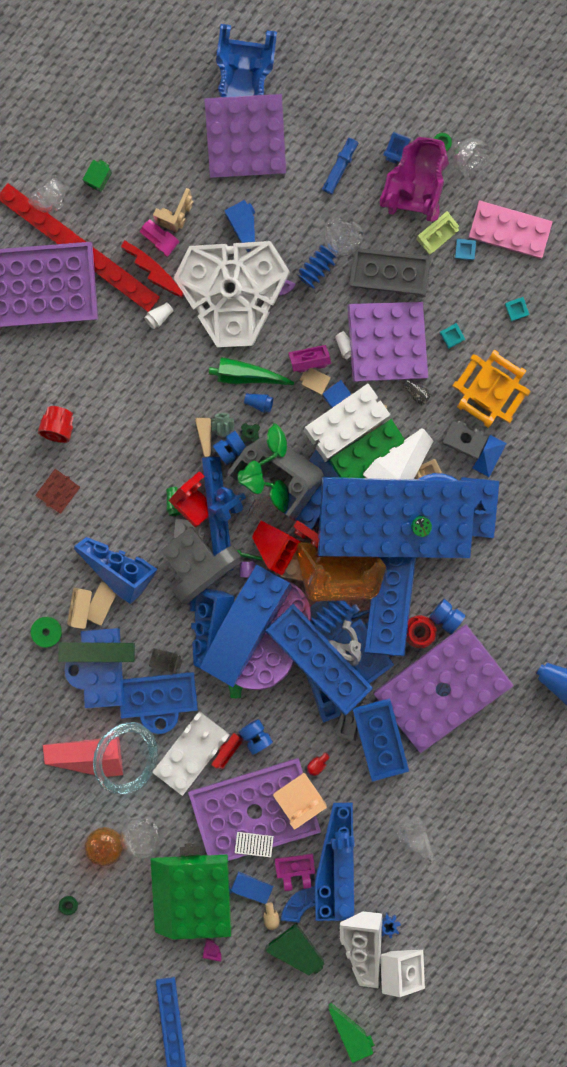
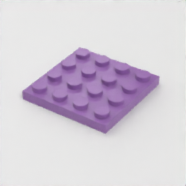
[205,94,286,178]
[347,302,428,382]

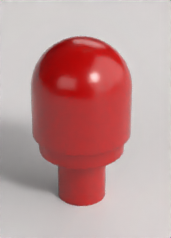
[307,752,330,776]

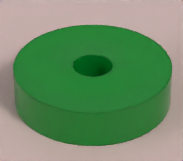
[31,617,62,647]

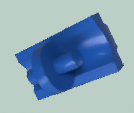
[208,487,246,521]

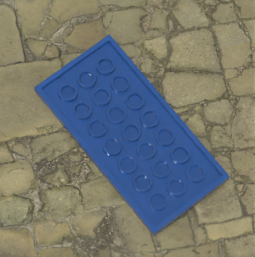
[318,477,476,558]

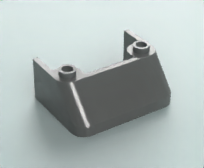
[228,434,324,521]

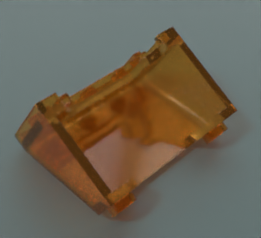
[296,543,386,602]

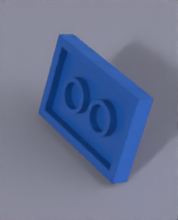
[461,477,500,538]

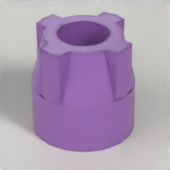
[240,562,255,577]

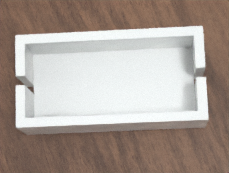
[303,384,390,462]

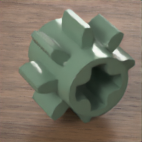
[211,413,234,436]

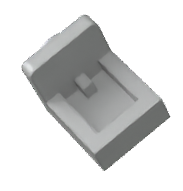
[173,519,205,540]

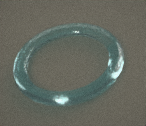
[93,722,158,794]

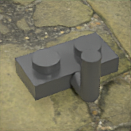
[336,702,365,741]

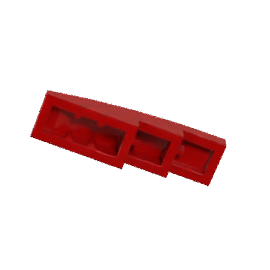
[121,240,184,299]

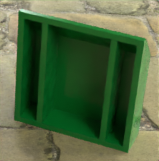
[150,854,232,940]

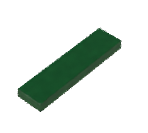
[58,642,135,662]

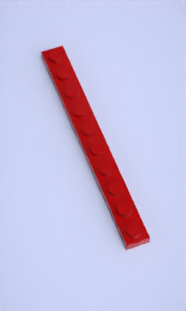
[0,183,160,312]

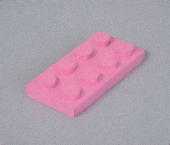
[468,201,553,259]

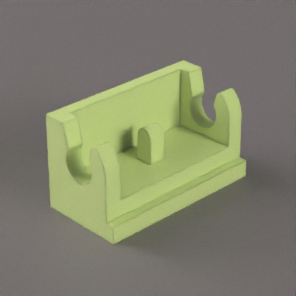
[417,211,459,255]

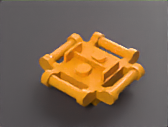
[452,350,531,428]

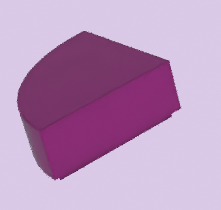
[202,938,222,962]

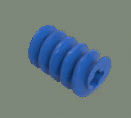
[296,245,337,289]
[310,596,354,637]

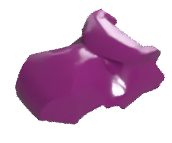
[380,137,449,222]

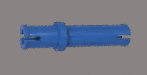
[322,138,359,195]

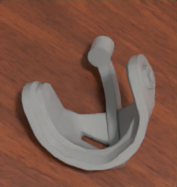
[328,620,361,666]

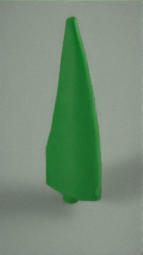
[208,357,294,385]

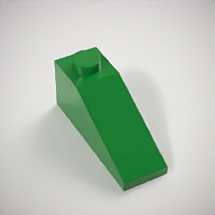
[328,1003,375,1063]

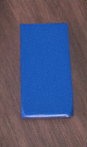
[231,871,274,904]

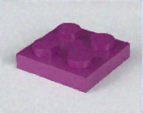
[288,345,331,373]

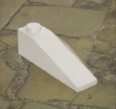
[363,428,433,479]
[340,912,382,988]

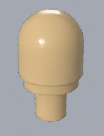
[263,902,280,930]

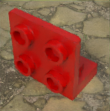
[168,471,209,527]

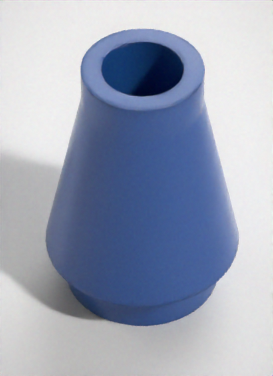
[244,393,274,413]

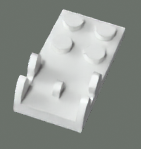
[152,711,230,796]

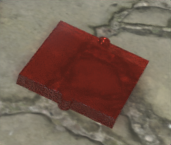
[36,469,81,514]

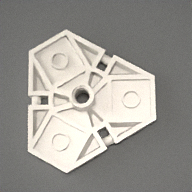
[174,241,290,347]

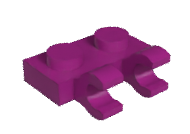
[275,853,315,891]

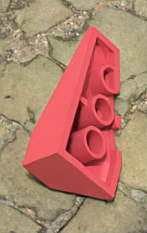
[43,737,123,777]

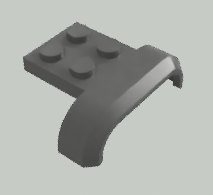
[161,527,242,605]

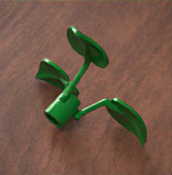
[238,423,289,513]

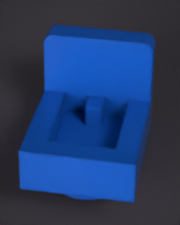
[383,132,411,164]

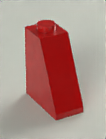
[252,520,301,576]

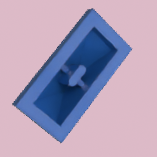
[472,435,507,477]

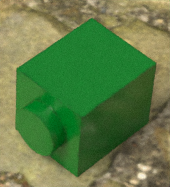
[82,160,112,192]

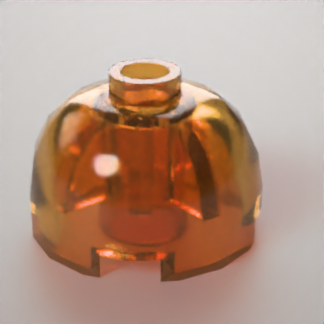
[85,827,124,866]

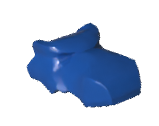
[216,24,277,97]

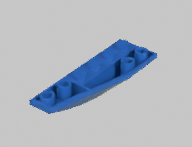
[315,802,354,921]

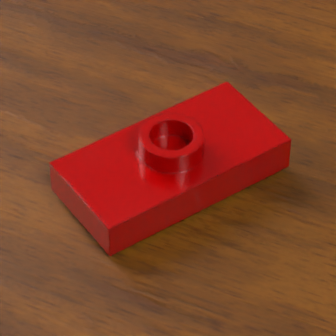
[211,733,243,770]

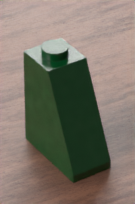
[266,923,324,976]

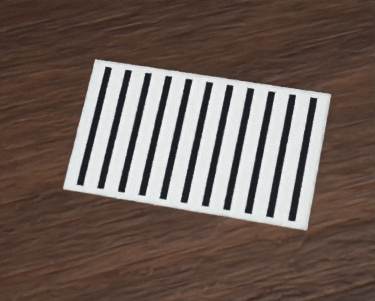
[235,832,274,857]

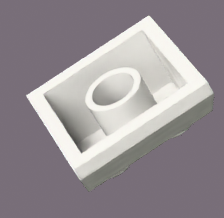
[380,950,425,997]

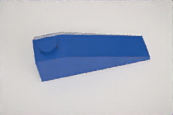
[74,537,157,604]
[190,588,235,668]

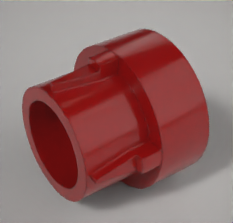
[37,406,74,443]
[406,615,436,648]

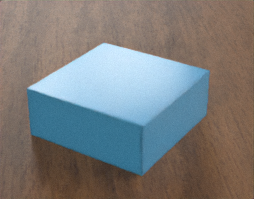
[455,239,476,261]

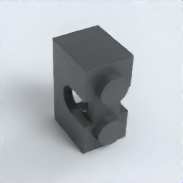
[441,420,488,459]

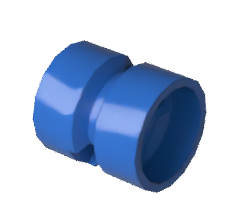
[213,431,246,466]
[429,599,465,635]
[238,719,273,755]

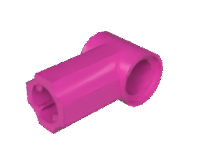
[140,219,179,257]

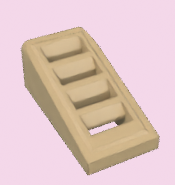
[195,418,212,457]

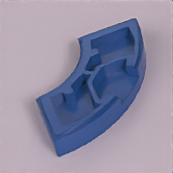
[281,886,315,923]

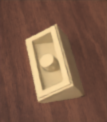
[67,587,92,629]

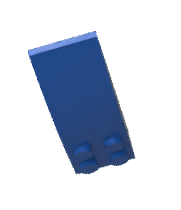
[200,565,292,687]

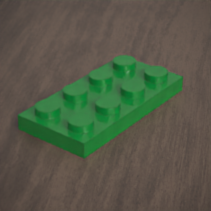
[328,419,405,478]

